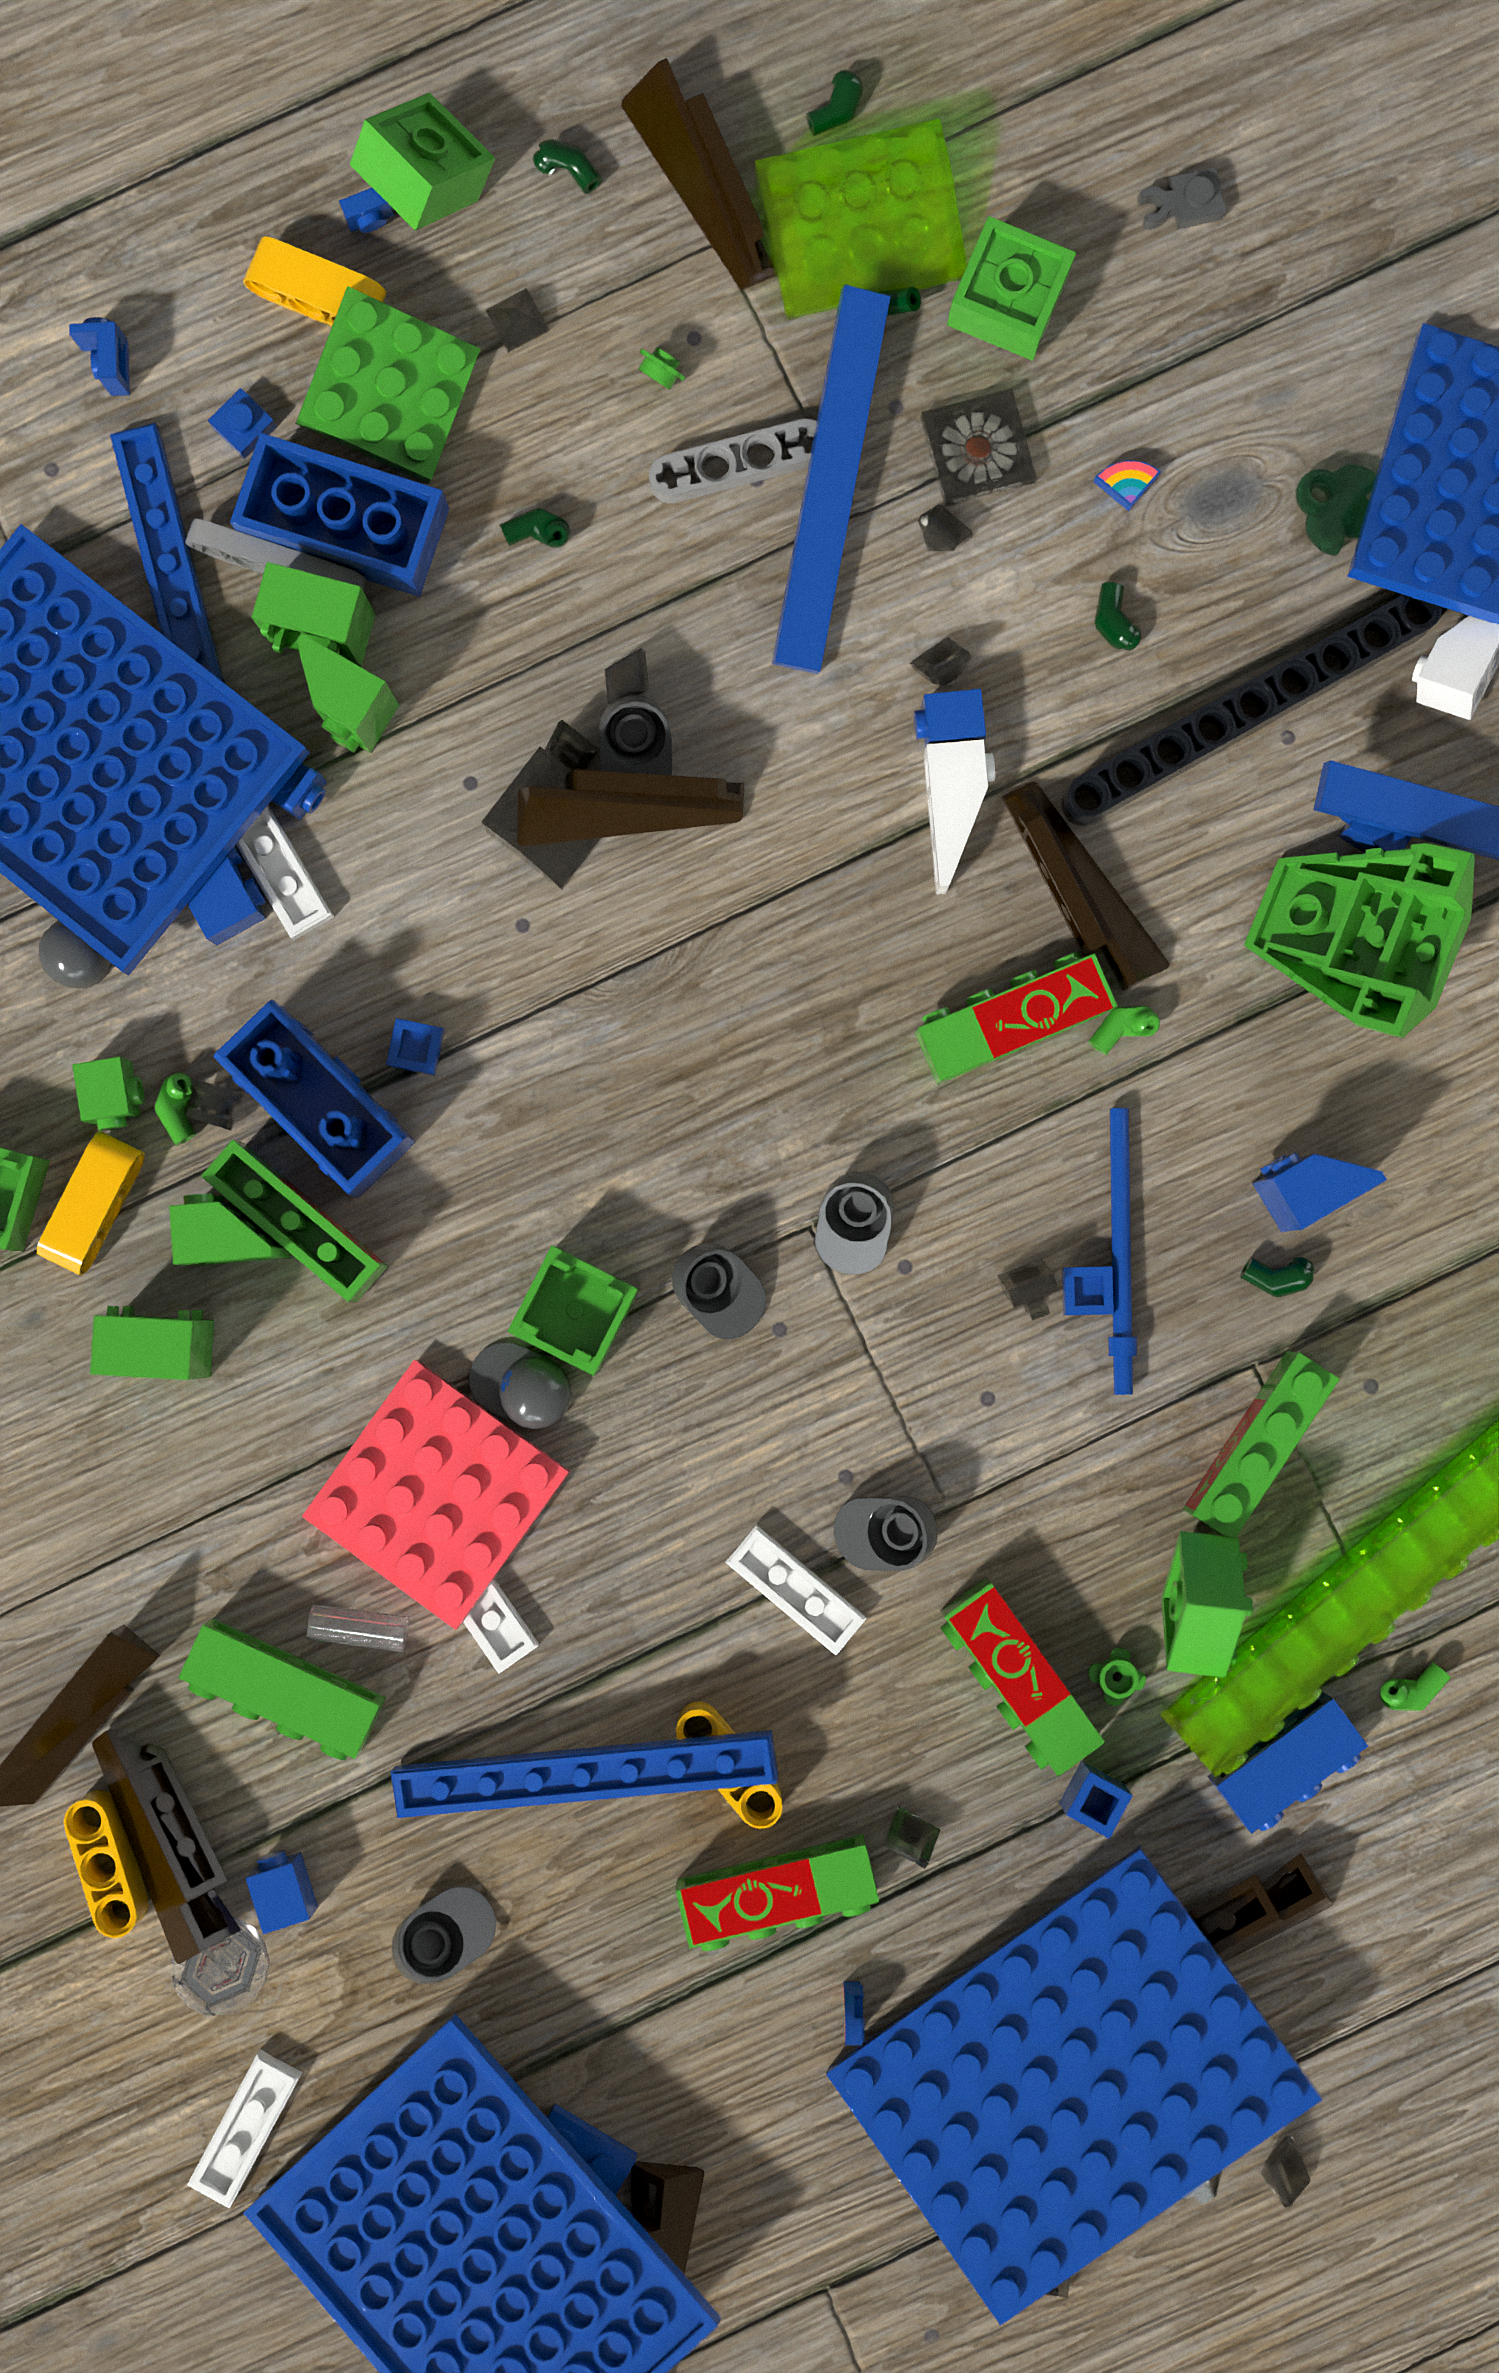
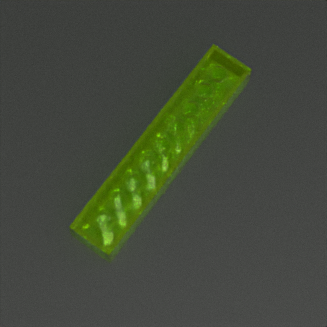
[1160,1418,1499,1777]

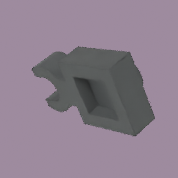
[1137,167,1226,230]

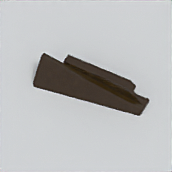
[621,58,776,290]
[517,770,744,846]
[1002,782,1169,991]
[0,1625,160,1807]
[92,1728,241,1964]
[1188,1854,1333,1962]
[631,2161,704,2274]

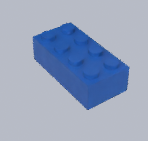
[230,432,449,597]

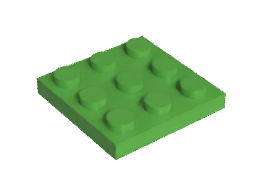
[295,286,480,484]

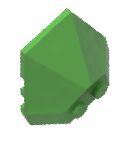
[1244,843,1475,1038]

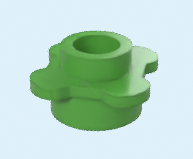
[638,346,686,390]
[1088,1647,1146,1706]

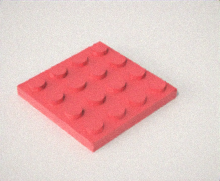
[302,1360,571,1630]

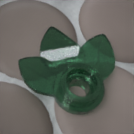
[1295,464,1376,556]

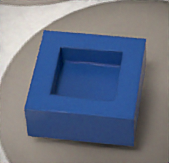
[339,188,394,233]
[207,388,277,459]
[386,1018,445,1076]
[1062,1266,1114,1315]

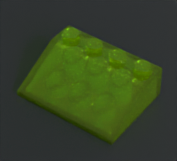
[755,118,967,320]

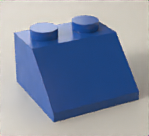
[1252,1152,1387,1232]

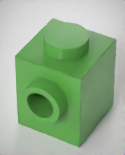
[72,1056,145,1131]

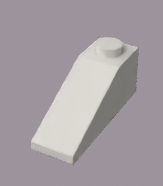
[1412,616,1499,720]
[923,739,995,894]

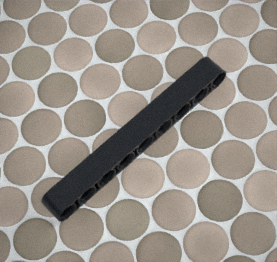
[1062,595,1442,826]

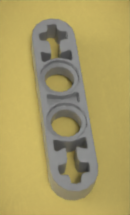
[649,419,817,503]
[185,519,367,591]

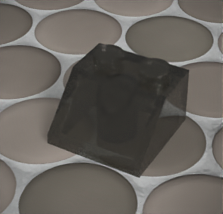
[481,747,602,890]

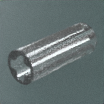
[307,1604,410,1653]

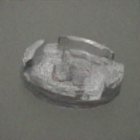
[171,1917,270,2016]

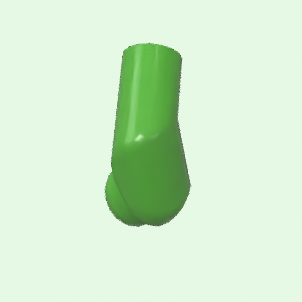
[1088,1006,1160,1055]
[155,1072,196,1146]
[1380,1662,1451,1711]

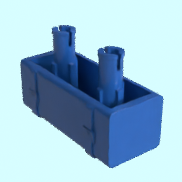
[213,999,416,1198]

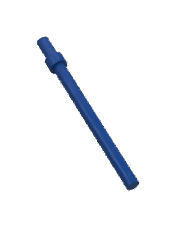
[1108,1108,1137,1395]

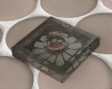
[920,388,1037,507]

